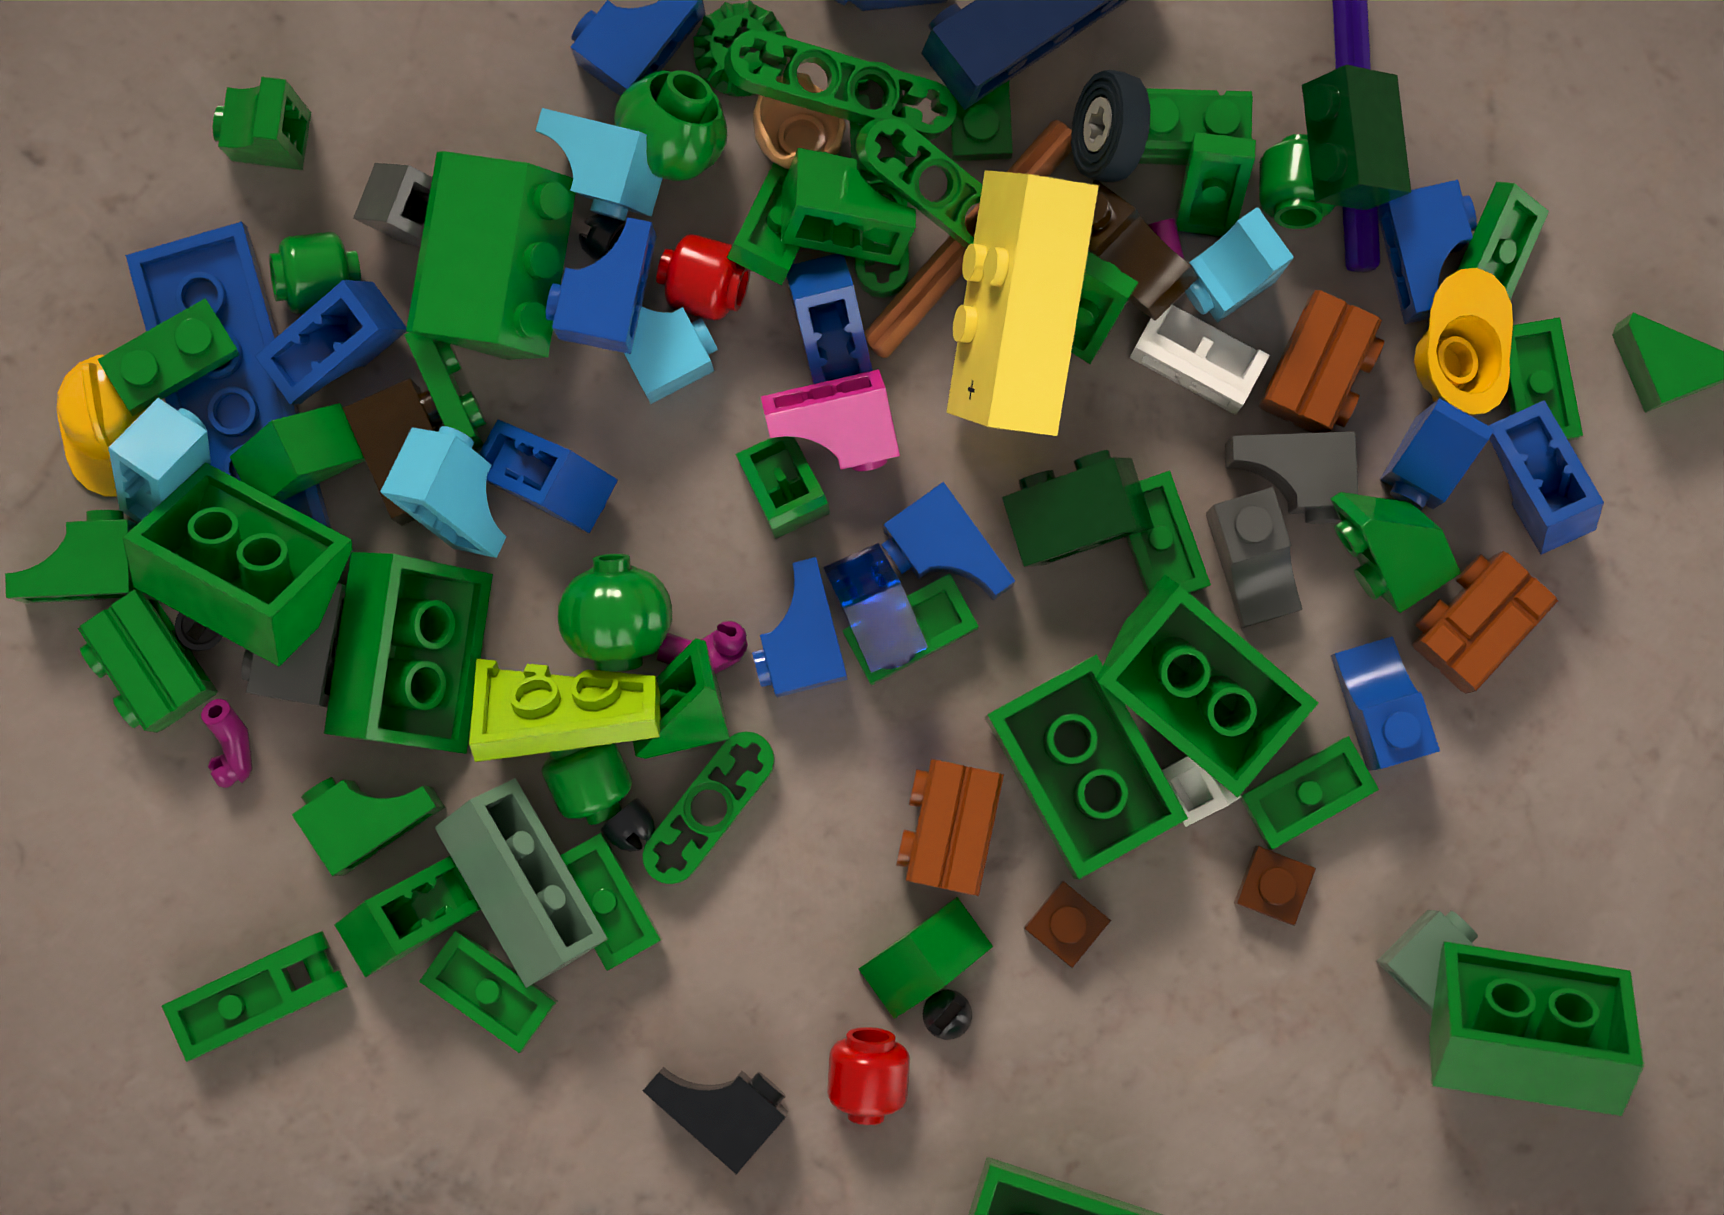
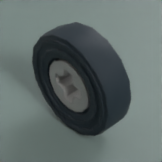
[1071,70,1150,183]

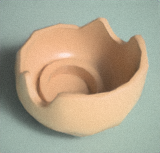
[753,73,846,170]

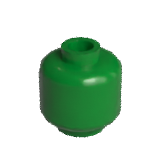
[1259,134,1336,229]
[269,232,361,314]
[541,743,632,825]

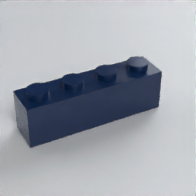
[921,0,1128,110]

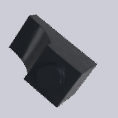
[643,1067,788,1174]

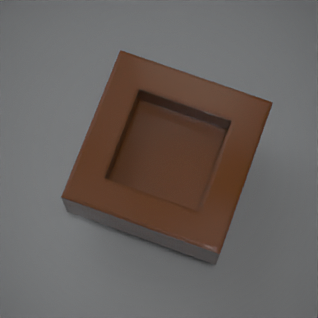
[1234,846,1316,926]
[1024,881,1111,968]

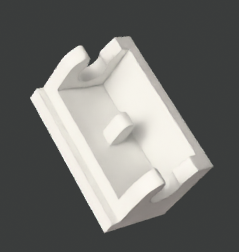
[1130,305,1270,415]

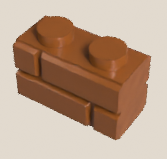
[1258,290,1385,433]
[1412,551,1558,694]
[896,759,1004,896]

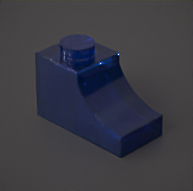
[823,543,928,673]

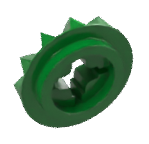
[693,0,788,97]

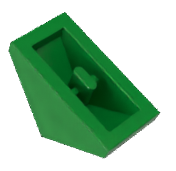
[1612,312,1724,413]
[230,403,365,502]
[736,436,830,539]
[633,638,730,759]
[858,897,993,1019]

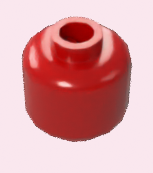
[656,234,750,320]
[827,1027,910,1125]

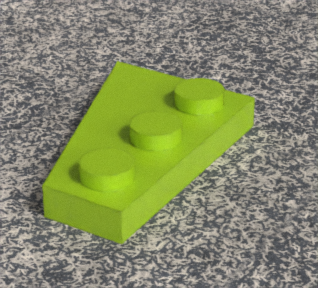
[469,659,660,762]

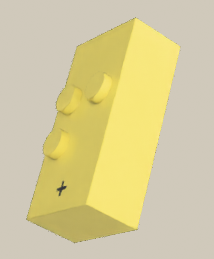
[946,170,1099,436]

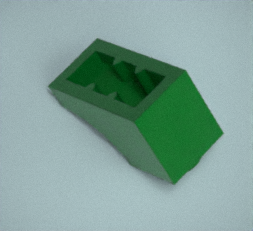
[213,76,311,170]
[780,148,916,265]
[5,510,137,603]
[291,777,445,876]
[334,856,481,978]

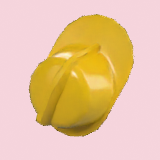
[1414,268,1513,415]
[57,355,147,497]

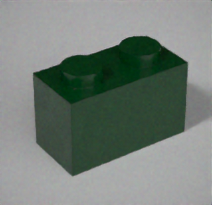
[1302,65,1411,210]
[1002,450,1154,567]

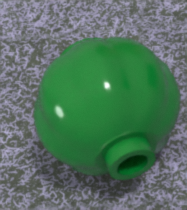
[614,70,727,181]
[557,554,672,672]

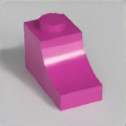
[761,369,900,471]

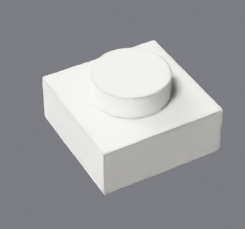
[1162,756,1241,827]

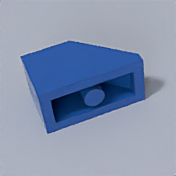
[1380,398,1495,510]

